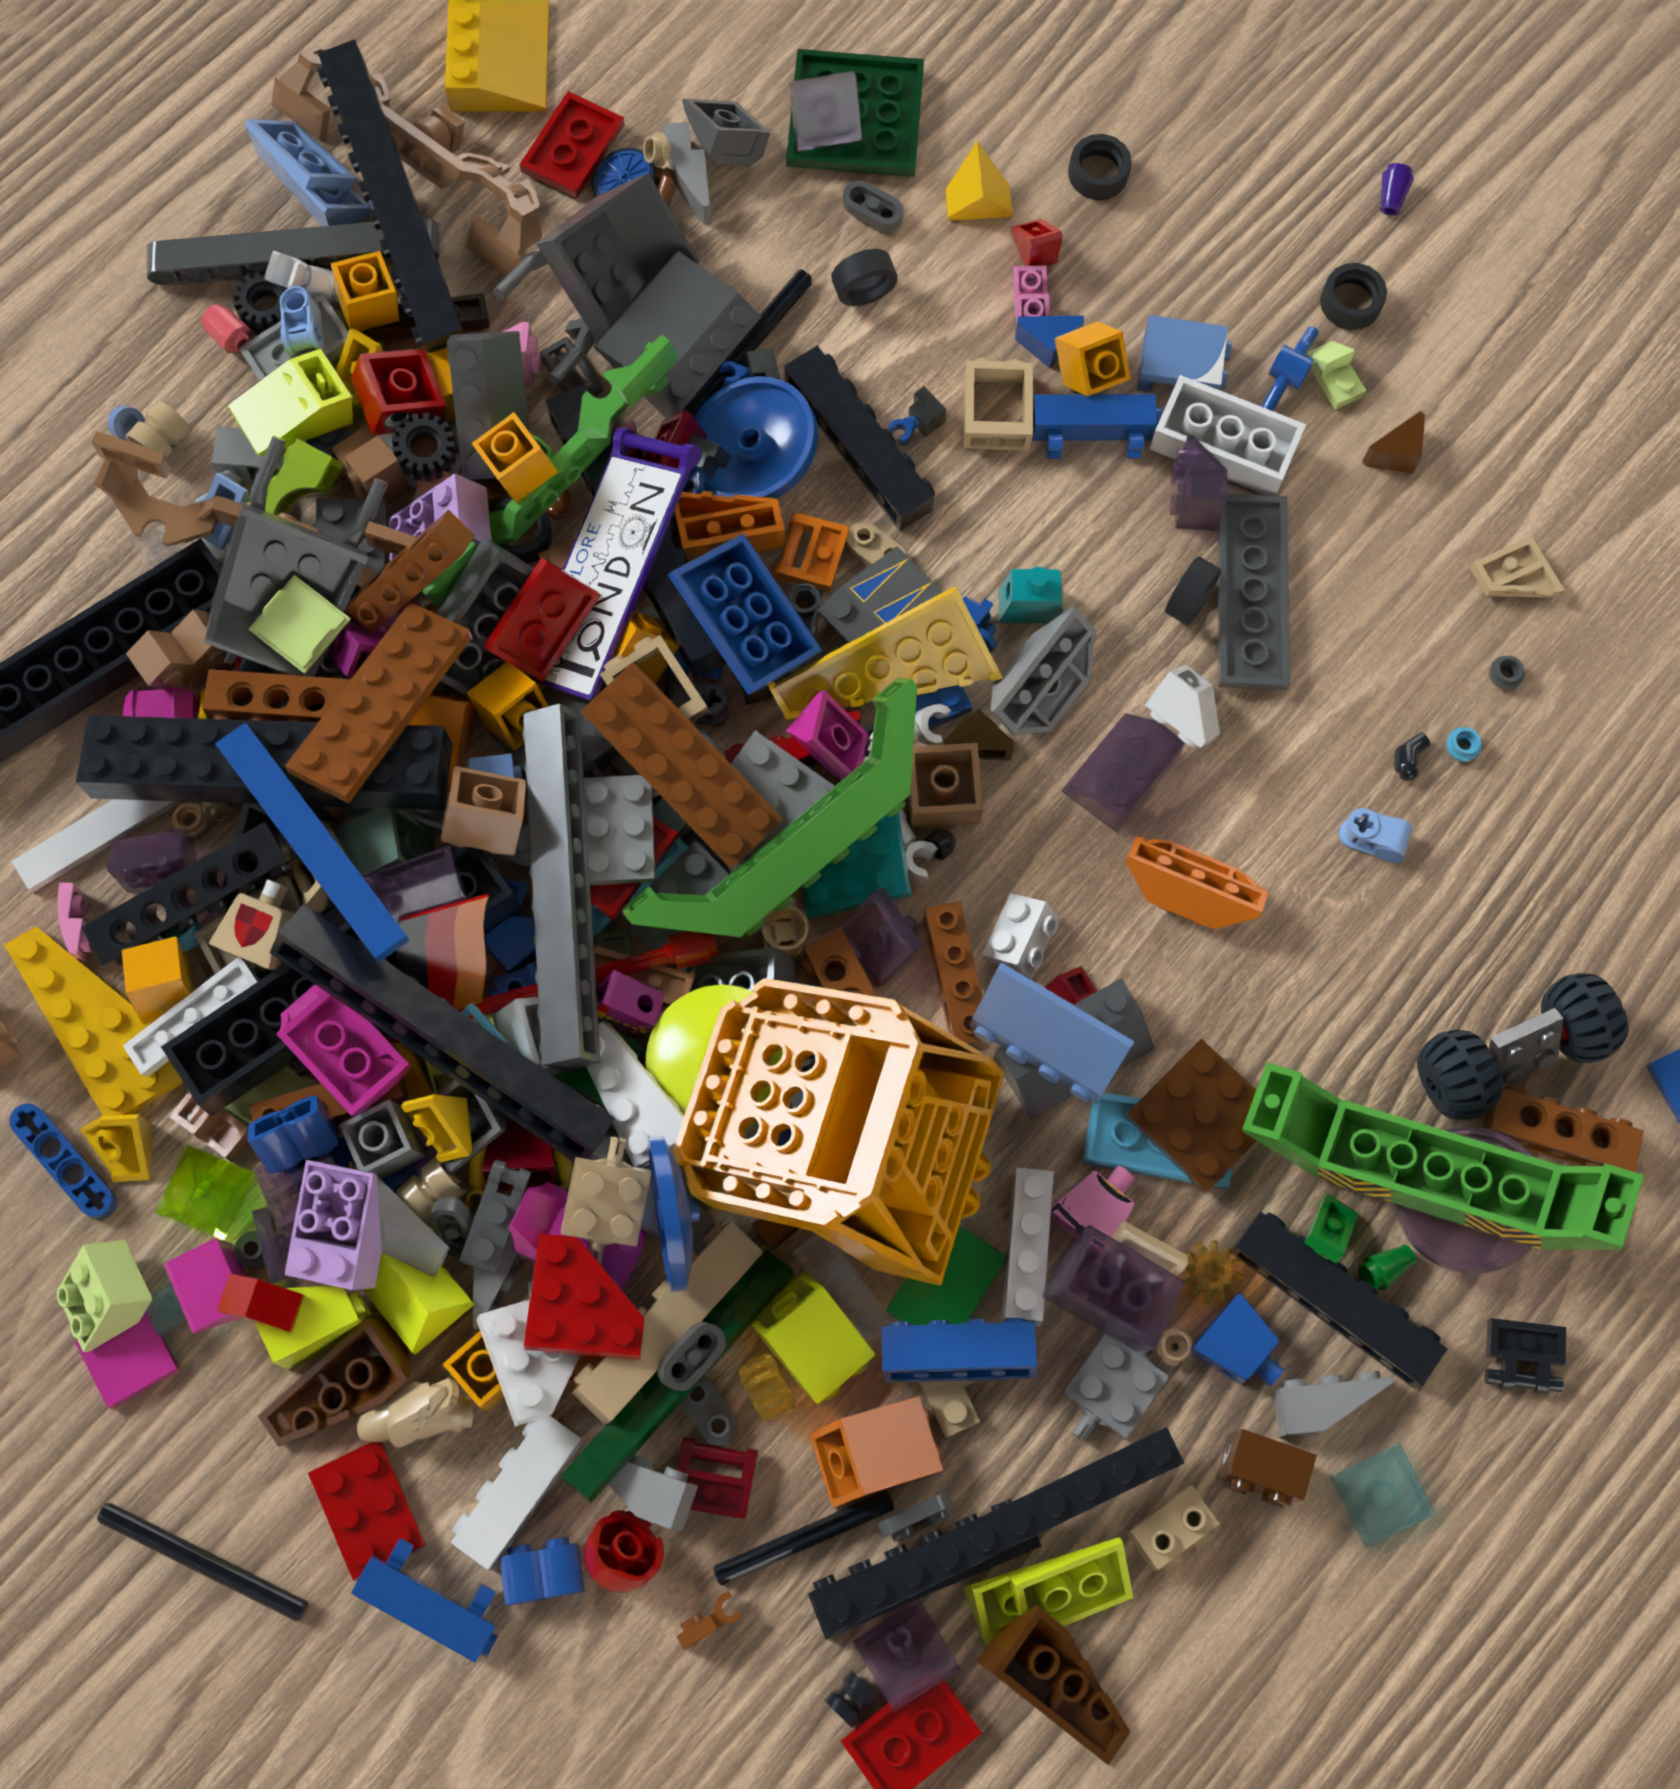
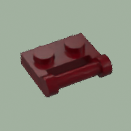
[676,1437,758,1520]

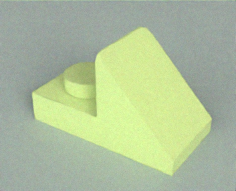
[1306,341,1366,410]

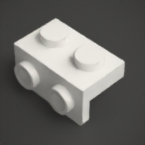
[982,893,1059,979]

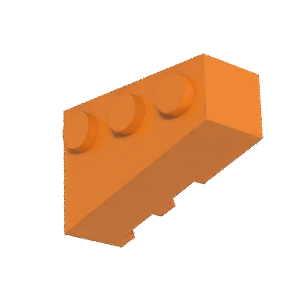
[673,491,785,563]

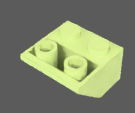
[56,1240,153,1352]

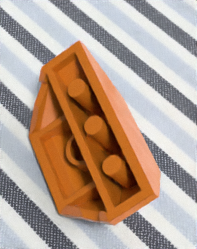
[1125,837,1269,929]

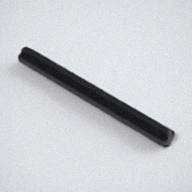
[682,269,812,417]
[97,1503,309,1621]

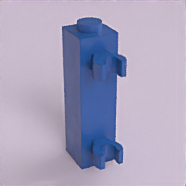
[1032,394,1162,459]
[351,1538,498,1663]

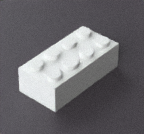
[1150,375,1306,496]

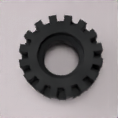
[233,270,288,335]
[392,413,457,482]

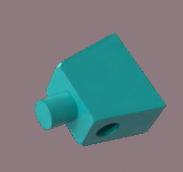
[998,567,1064,623]

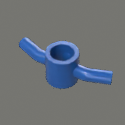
[1261,326,1319,412]

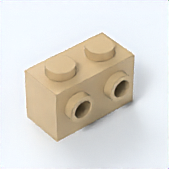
[1125,1485,1220,1573]

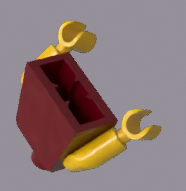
[465,1119,574,1210]

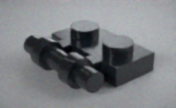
[1484,1318,1566,1394]

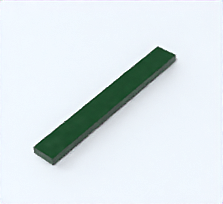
[560,1249,795,1503]

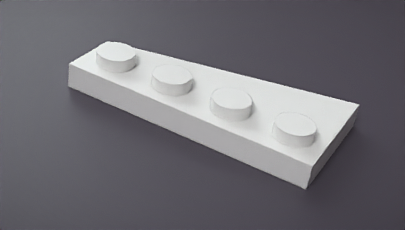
[586,1021,684,1168]

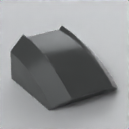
[682,99,770,168]

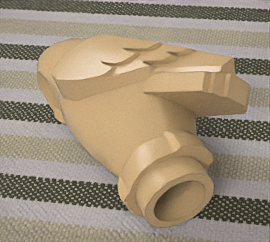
[356,1378,473,1447]

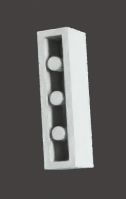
[1001,1168,1054,1326]
[450,1415,584,1571]

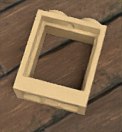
[963,358,1033,451]
[600,635,709,723]

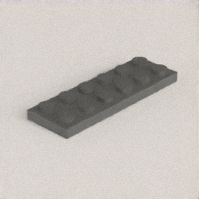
[1217,493,1290,691]

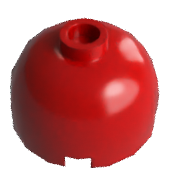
[584,1510,664,1593]

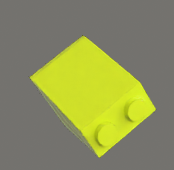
[750,1271,876,1405]
[255,1285,373,1371]

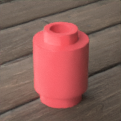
[201,304,251,353]

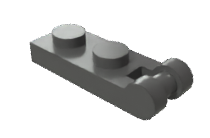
[459,1160,532,1273]

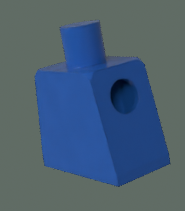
[1191,1293,1285,1387]

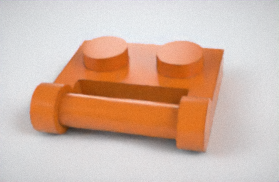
[772,513,850,593]

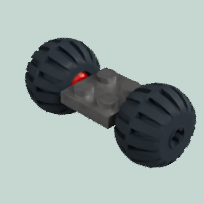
[1417,973,1629,1120]

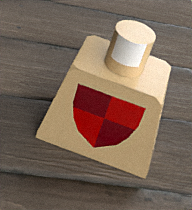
[209,879,295,971]

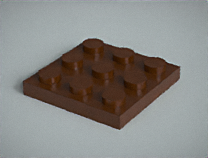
[1125,1038,1257,1194]

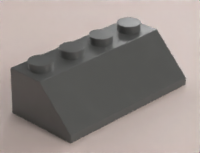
[447,331,530,480]
[993,978,1155,1120]

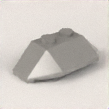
[990,607,1097,735]

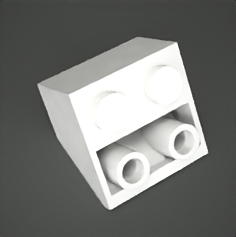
[1145,665,1220,748]

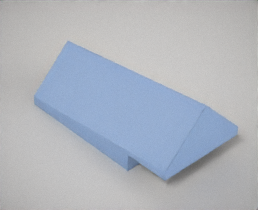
[245,119,372,226]

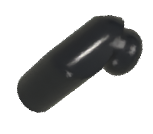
[1394,732,1431,781]

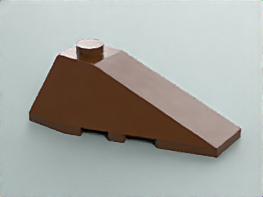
[258,1318,411,1447]
[976,1605,1130,1765]

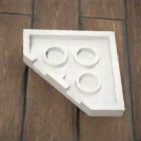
[476,1299,580,1426]

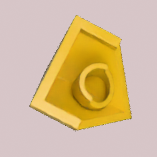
[945,141,1013,221]
[401,1094,472,1163]
[79,1114,152,1182]

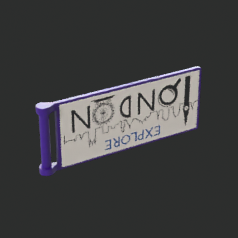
[530,427,702,701]

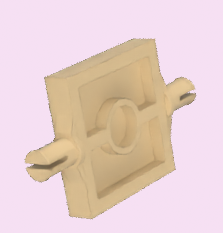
[561,1137,652,1265]

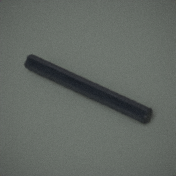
[713,1491,894,1585]

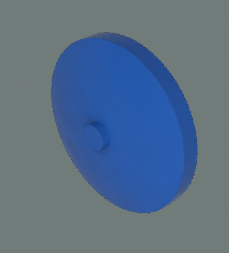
[691,376,818,499]
[648,1136,700,1293]

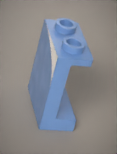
[1137,315,1232,392]

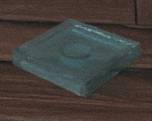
[1330,1443,1436,1548]

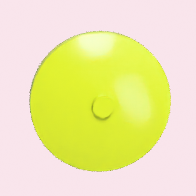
[646,985,783,1127]

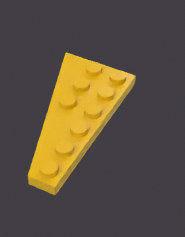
[769,586,1003,720]
[4,926,183,1116]

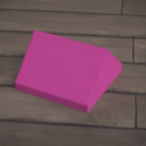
[786,690,869,780]
[164,1238,247,1334]

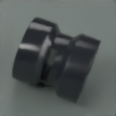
[824,1670,879,1728]

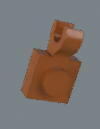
[676,1592,743,1650]

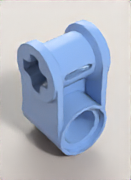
[279,286,324,356]
[1339,808,1412,863]

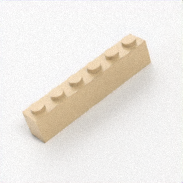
[571,1221,763,1425]

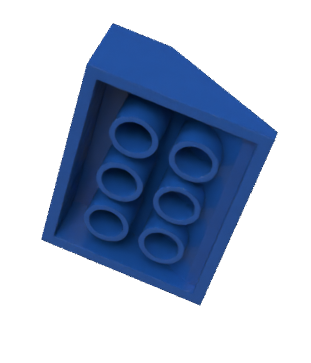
[668,533,822,695]

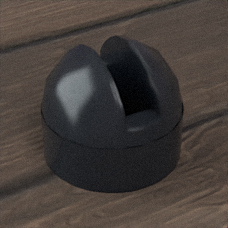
[925,829,956,861]

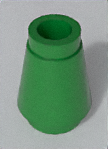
[1358,1244,1416,1290]

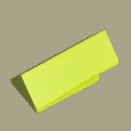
[362,1252,475,1355]
[963,1537,1133,1645]

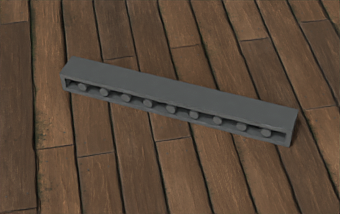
[522,703,601,1071]

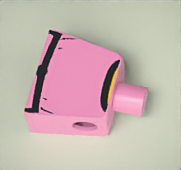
[1050,1166,1135,1256]

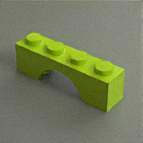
[265,438,344,516]

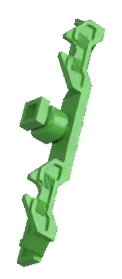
[422,334,679,608]

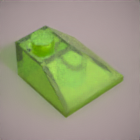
[155,1145,256,1240]

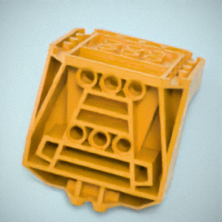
[673,978,1005,1286]

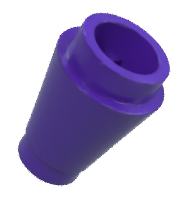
[1380,163,1414,216]

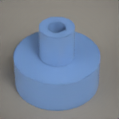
[108,406,145,441]

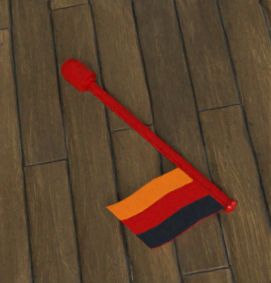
[389,894,719,1043]

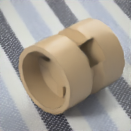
[125,401,192,458]
[762,905,809,960]
[396,1156,469,1226]

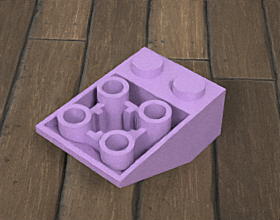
[387,473,491,561]
[284,1160,382,1290]

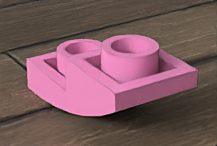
[1013,265,1050,323]
[58,882,94,963]

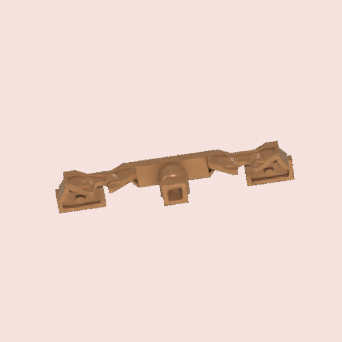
[271,45,542,276]
[92,431,421,601]

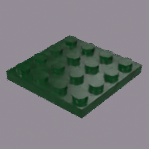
[786,49,924,177]

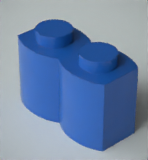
[248,1095,338,1174]
[499,1537,585,1606]

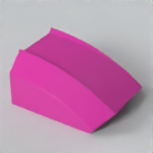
[123,686,198,718]

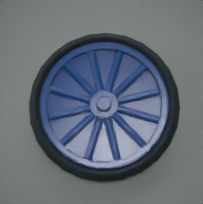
[592,147,657,197]

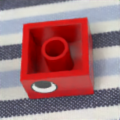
[351,349,446,435]

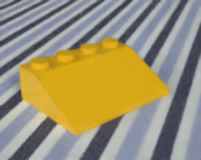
[445,0,549,112]

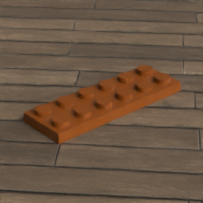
[285,602,472,803]
[580,662,784,869]

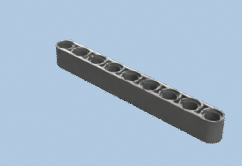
[147,218,439,285]

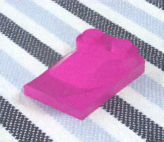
[276,985,411,1118]
[508,1182,647,1290]

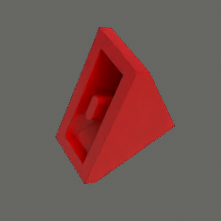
[1010,218,1063,266]
[217,1274,305,1333]

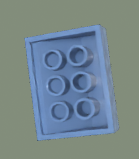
[970,962,1134,1103]

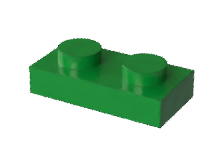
[1304,1193,1359,1263]

